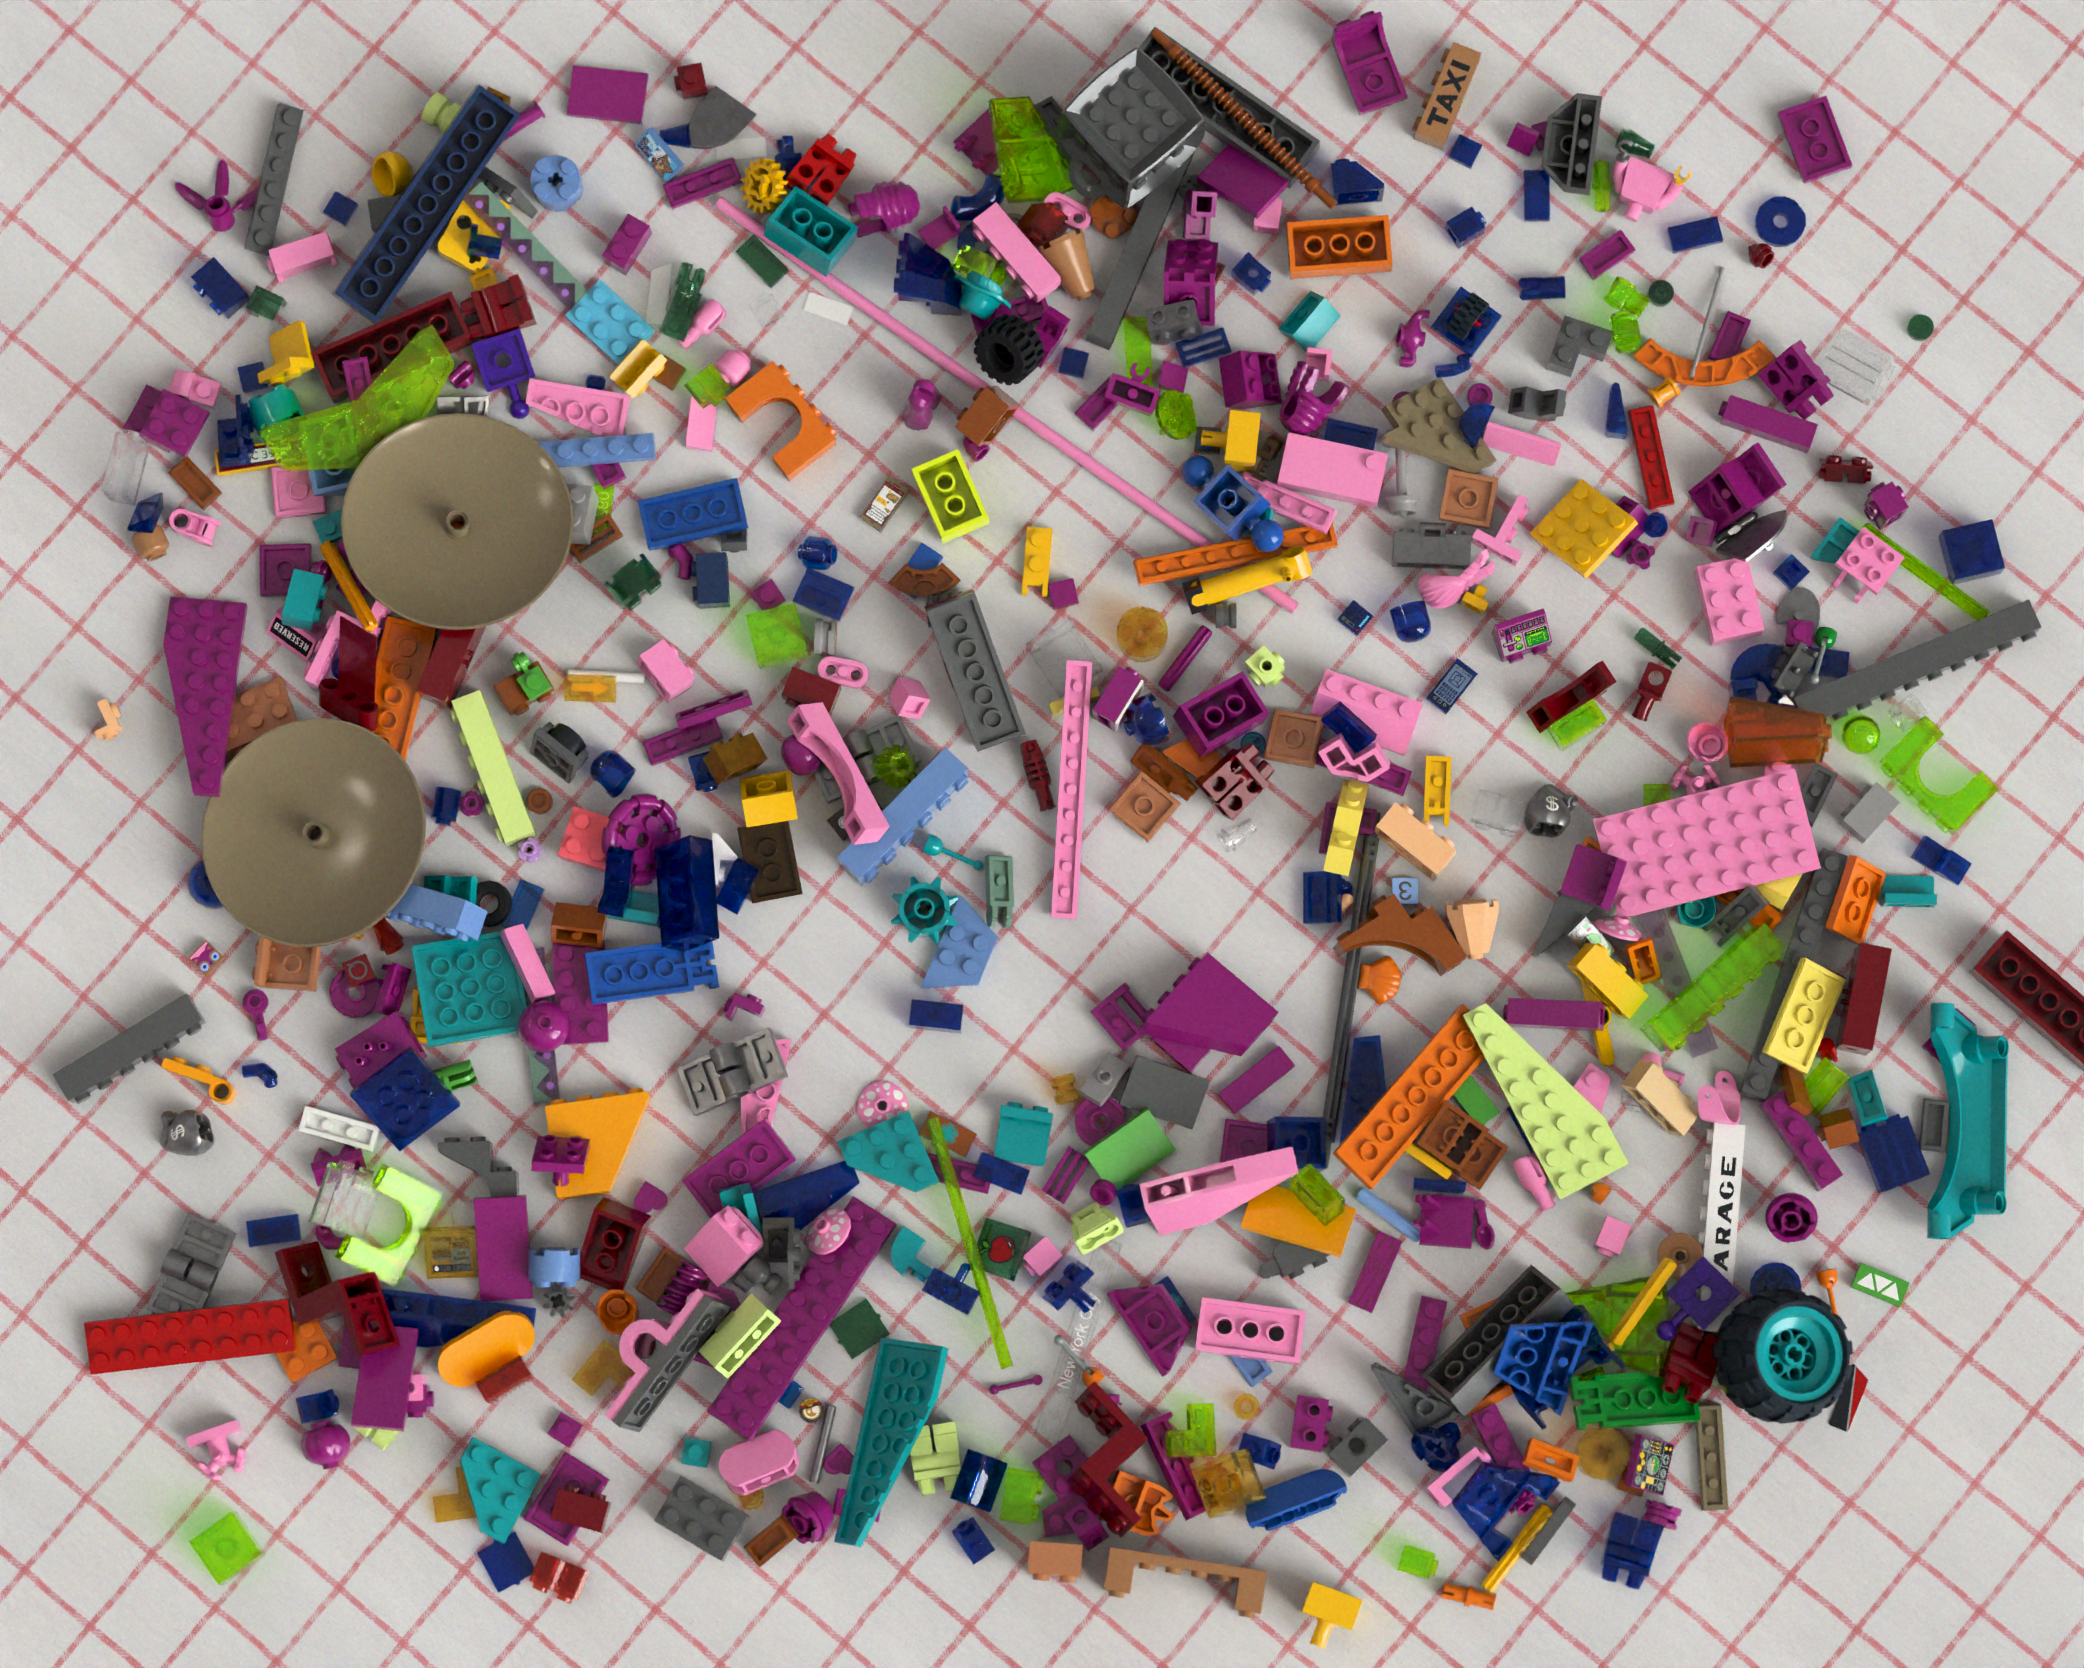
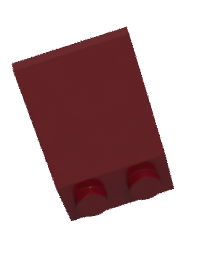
[580,1197,651,1291]

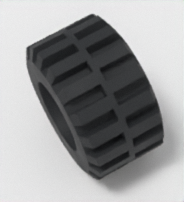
[974,314,1044,385]

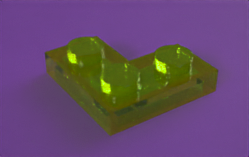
[1165,1403,1216,1457]

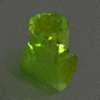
[1603,276,1650,318]

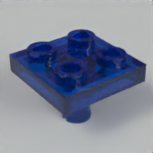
[1042,1261,1096,1313]

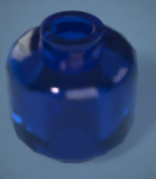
[798,536,837,570]

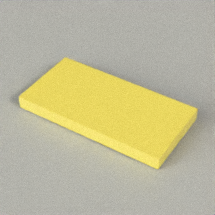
[1762,957,1846,1074]

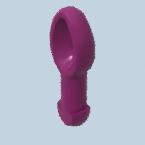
[1474,1199,1495,1250]

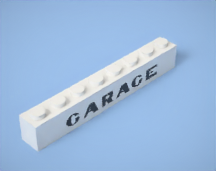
[1691,1123,1746,1334]

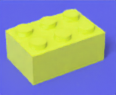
[911,449,989,544]

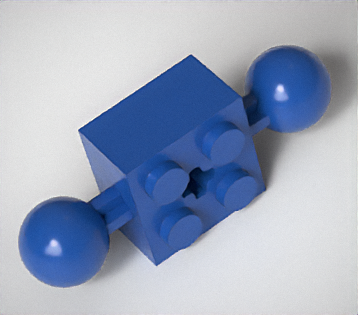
[1182,455,1284,552]

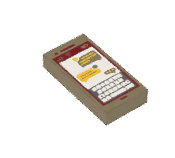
[860,476,910,532]

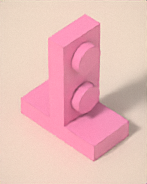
[1471,494,1529,566]

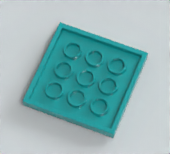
[411,931,527,1048]

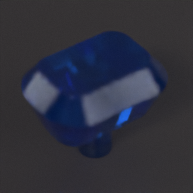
[585,374,606,390]

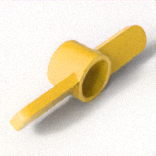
[1580,980,1615,1066]

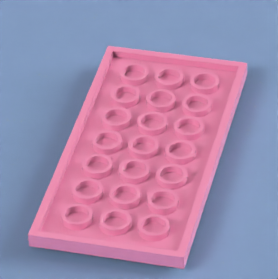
[1593,768,1821,917]

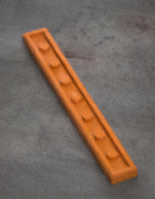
[1133,523,1338,586]

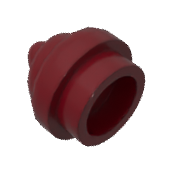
[1748,243,1774,269]

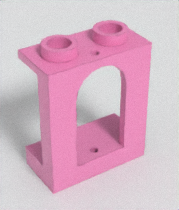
[1425,1447,1492,1509]

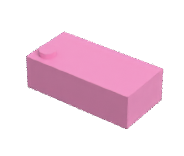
[1277,432,1388,509]

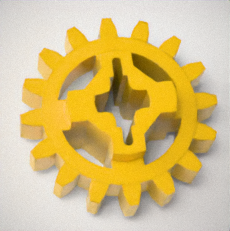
[740,158,788,214]

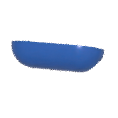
[1246,1469,1347,1531]

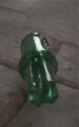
[1634,627,1682,670]

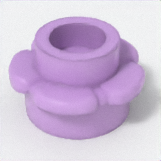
[517,837,542,863]

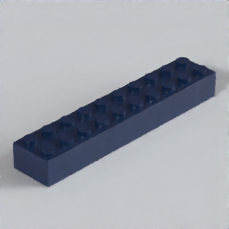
[332,85,521,323]

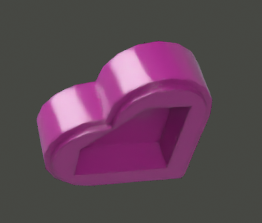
[634,1181,668,1214]
[824,1443,854,1475]

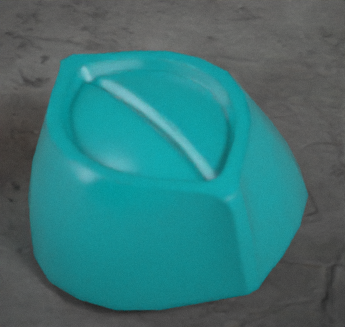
[1677,896,1716,928]

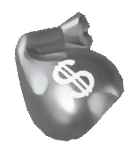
[1524,784,1578,838]
[159,1110,215,1156]

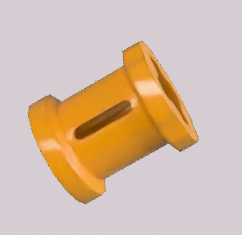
[1647,376,1681,409]

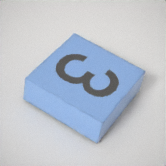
[1392,878,1418,905]

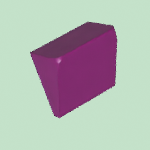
[1159,361,1188,394]

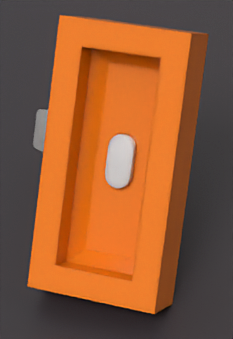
[1522,1438,1579,1483]

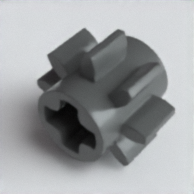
[543,1286,575,1318]

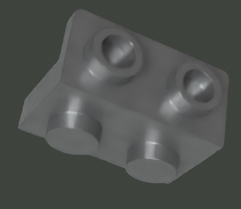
[1145,299,1203,345]

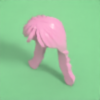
[1417,549,1495,609]

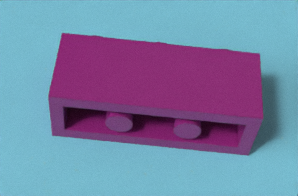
[1470,1403,1532,1487]

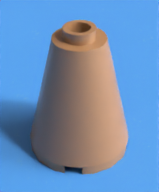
[1036,228,1095,301]

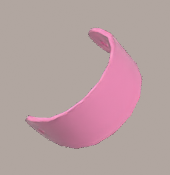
[1698,1070,1741,1125]

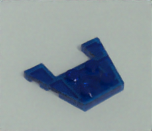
[1452,1462,1560,1561]

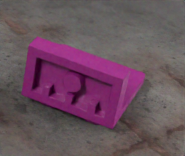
[1560,844,1627,911]

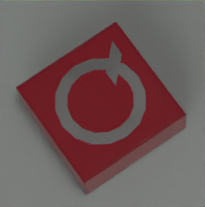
[341,954,376,988]

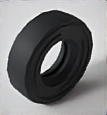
[476,880,513,927]

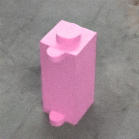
[267,232,338,284]

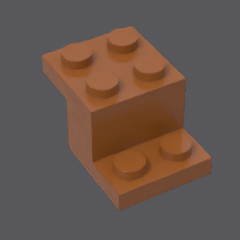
[1417,1100,1509,1191]

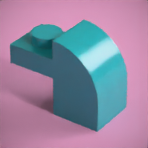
[891,1226,937,1283]

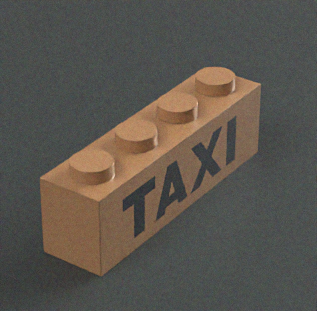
[1412,42,1481,150]

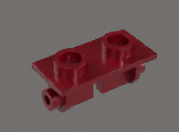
[1819,455,1873,484]

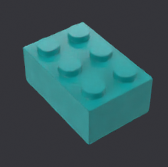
[763,186,858,277]

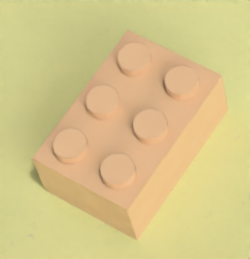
[1374,802,1456,881]

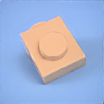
[94,698,123,741]

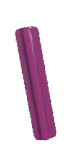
[1158,625,1212,692]

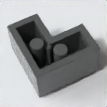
[1547,316,1613,377]

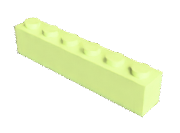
[450,690,536,846]

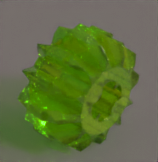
[1610,310,1641,354]
[874,745,919,789]

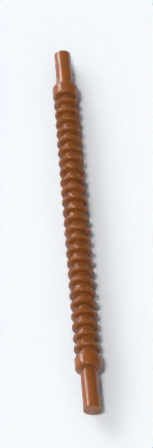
[1150,28,1338,209]

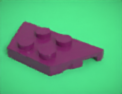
[1107,1284,1192,1377]

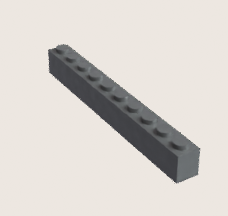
[1791,599,2041,731]
[1739,848,1848,1102]

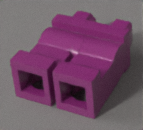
[1757,340,1834,420]

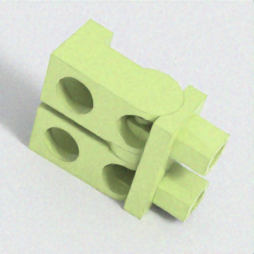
[910,1421,962,1496]

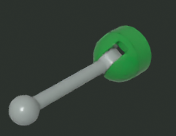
[1809,627,1837,684]

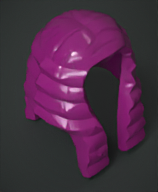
[847,181,920,238]
[1279,361,1350,436]

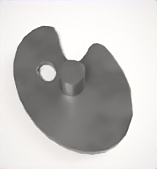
[1776,588,1820,642]

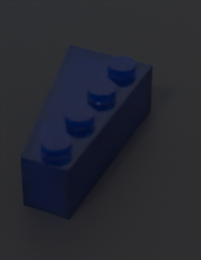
[1339,1035,1386,1145]

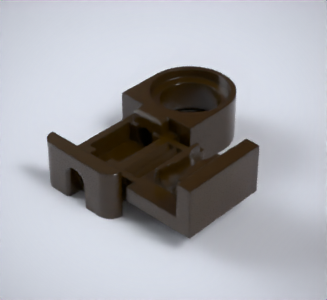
[1252,434,1284,482]

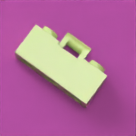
[699,1293,781,1378]

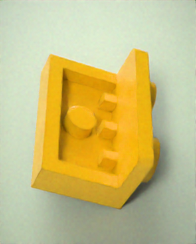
[609,339,667,398]

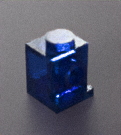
[1231,252,1271,296]

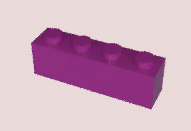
[1759,1089,1843,1192]

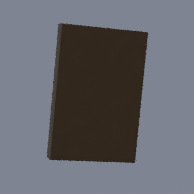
[737,821,803,903]

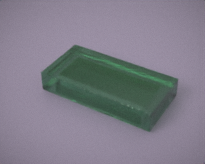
[735,234,789,288]

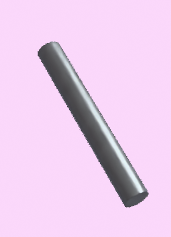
[809,1405,837,1484]

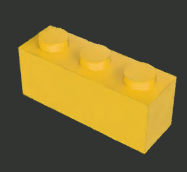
[1567,943,1648,1019]

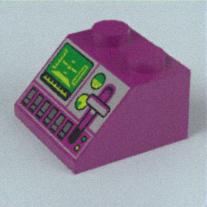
[1492,608,1552,664]

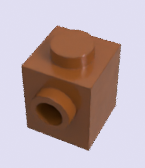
[1817,1107,1859,1150]

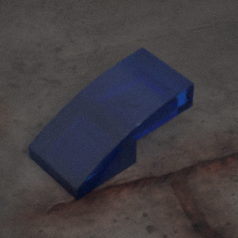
[1910,836,1972,885]

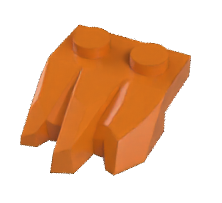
[1099,1470,1175,1537]

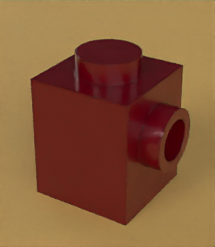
[673,62,708,100]

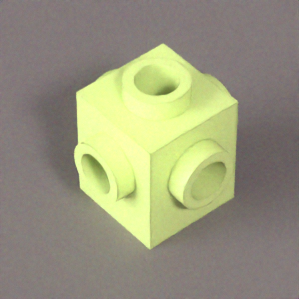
[1245,645,1285,688]

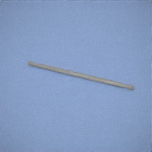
[1689,267,1725,377]

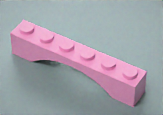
[787,702,890,845]

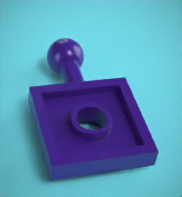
[471,329,536,419]
[1656,1256,1741,1341]

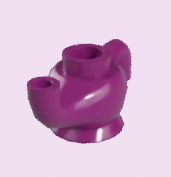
[1396,309,1430,368]

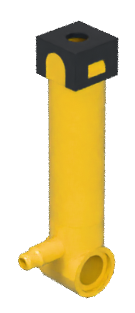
[1182,546,1313,615]

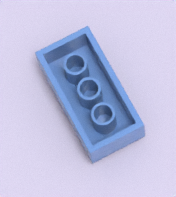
[386,884,488,942]

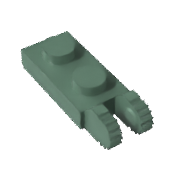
[985,855,1014,928]

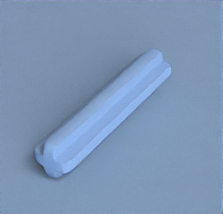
[1356,1187,1420,1242]

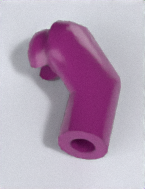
[668,544,693,580]
[315,1223,350,1250]

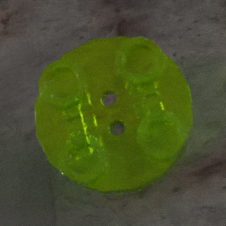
[1155,390,1198,440]

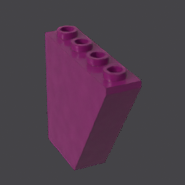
[1140,952,1279,1056]

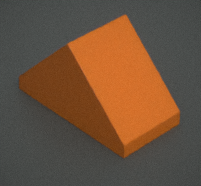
[1623,937,1661,985]

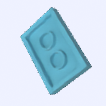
[565,280,656,366]

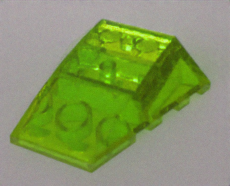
[988,96,1075,204]
[1559,1276,1669,1378]

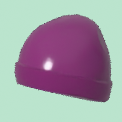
[781,734,822,776]

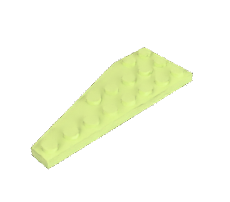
[1462,1003,1629,1200]

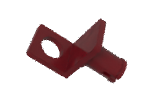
[1632,662,1672,722]

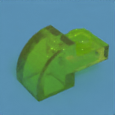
[952,245,1007,287]

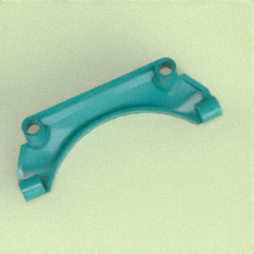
[1927,1003,2009,1239]

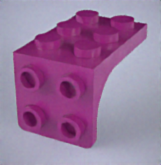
[1332,11,1408,116]

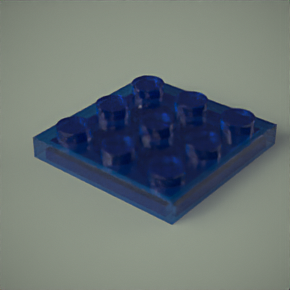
[350,1046,460,1152]

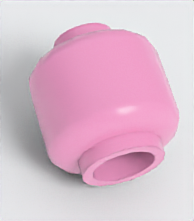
[713,350,751,387]

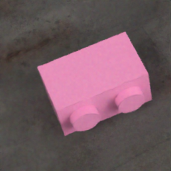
[636,639,695,703]

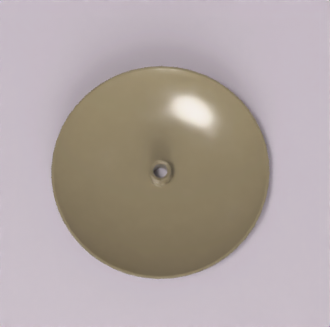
[341,413,574,630]
[201,718,426,947]

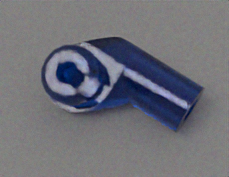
[1435,354,1472,378]
[242,1063,278,1088]

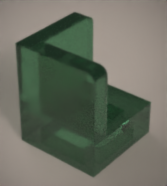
[245,285,287,321]

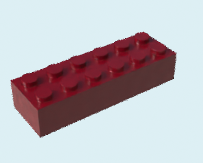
[311,291,474,404]
[1969,930,2084,1072]

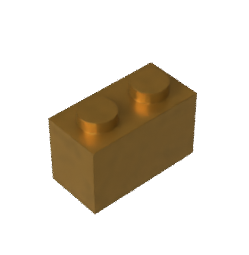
[703,733,768,785]

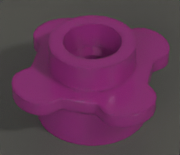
[1626,540,1655,570]

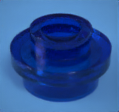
[1644,512,1668,538]

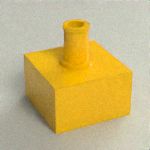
[1201,410,1261,474]
[740,770,798,827]
[1301,1582,1363,1649]

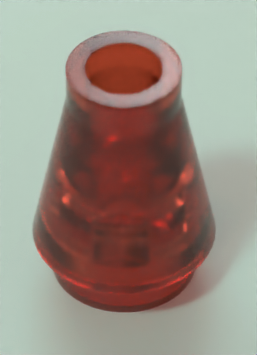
[372,917,404,955]

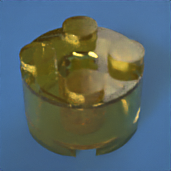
[1117,606,1168,662]
[1575,1427,1630,1480]

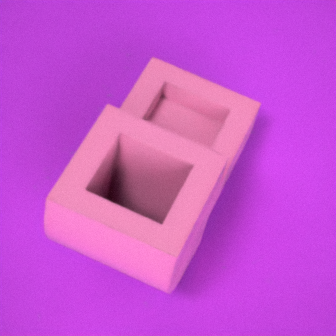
[168,370,222,409]

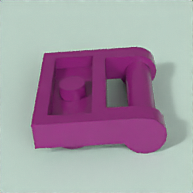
[1090,982,1147,1051]

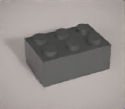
[654,1476,750,1561]

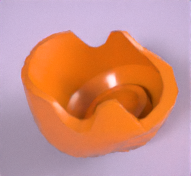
[596,1289,639,1335]

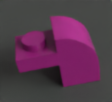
[1182,189,1218,240]
[1034,306,1071,368]

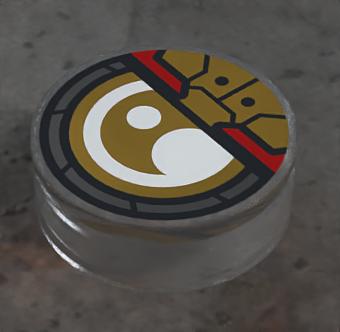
[798,1397,825,1424]

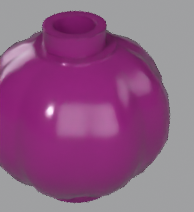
[301,1419,351,1470]

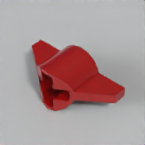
[1818,1038,1838,1062]

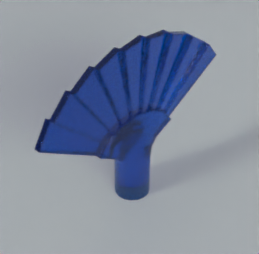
[1730,643,1784,693]

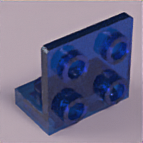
[217,394,255,468]
[950,1449,1008,1512]

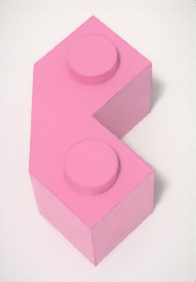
[1318,733,1390,782]

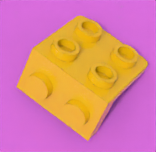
[257,321,314,387]

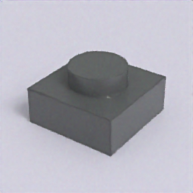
[721,529,748,553]

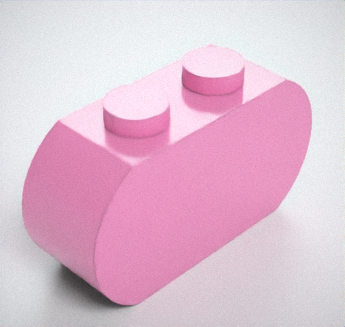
[719,1430,800,1496]

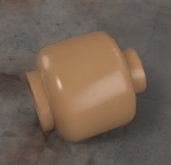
[131,522,169,562]

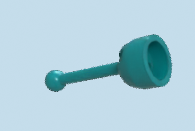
[922,834,983,870]

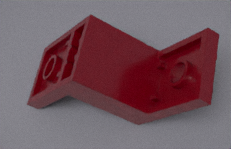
[274,1241,400,1357]
[1067,1381,1148,1538]

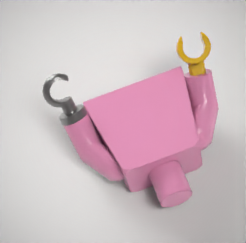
[1612,139,1692,222]

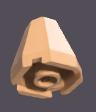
[1445,899,1499,959]

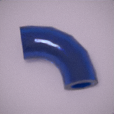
[950,174,1011,221]

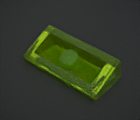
[1805,1057,1850,1116]

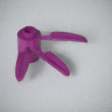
[175,159,258,232]

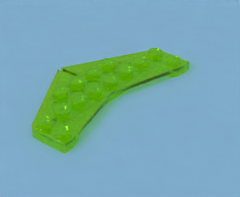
[258,324,454,471]

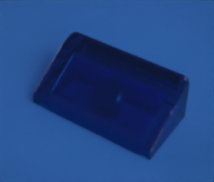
[128,493,163,533]

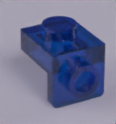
[688,751,719,792]
[1116,1184,1151,1228]
[296,1389,340,1424]
[1236,1433,1281,1470]
[952,1517,995,1565]

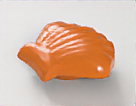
[1357,956,1401,1005]

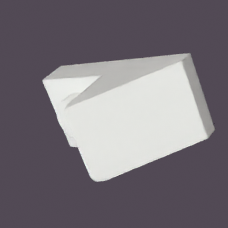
[707,833,742,888]

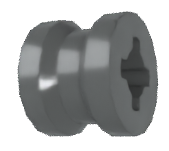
[1216,603,1236,628]

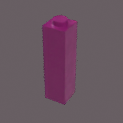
[1718,395,1818,453]
[1503,998,1605,1031]

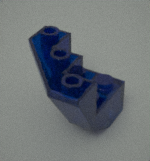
[894,233,963,316]

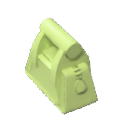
[1070,1202,1124,1255]

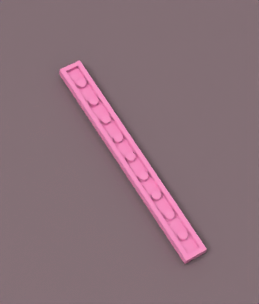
[1051,660,1092,919]

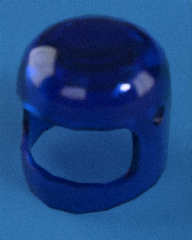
[1390,601,1431,643]
[590,750,636,798]

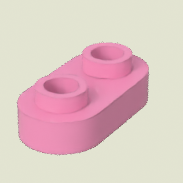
[1043,192,1091,231]
[818,656,869,688]

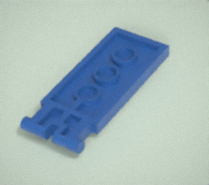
[584,936,719,1005]

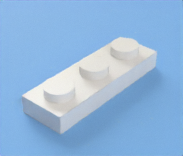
[298,1106,381,1152]

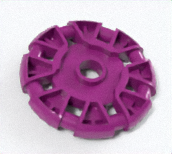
[602,793,681,886]

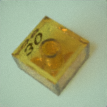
[1191,1449,1266,1519]

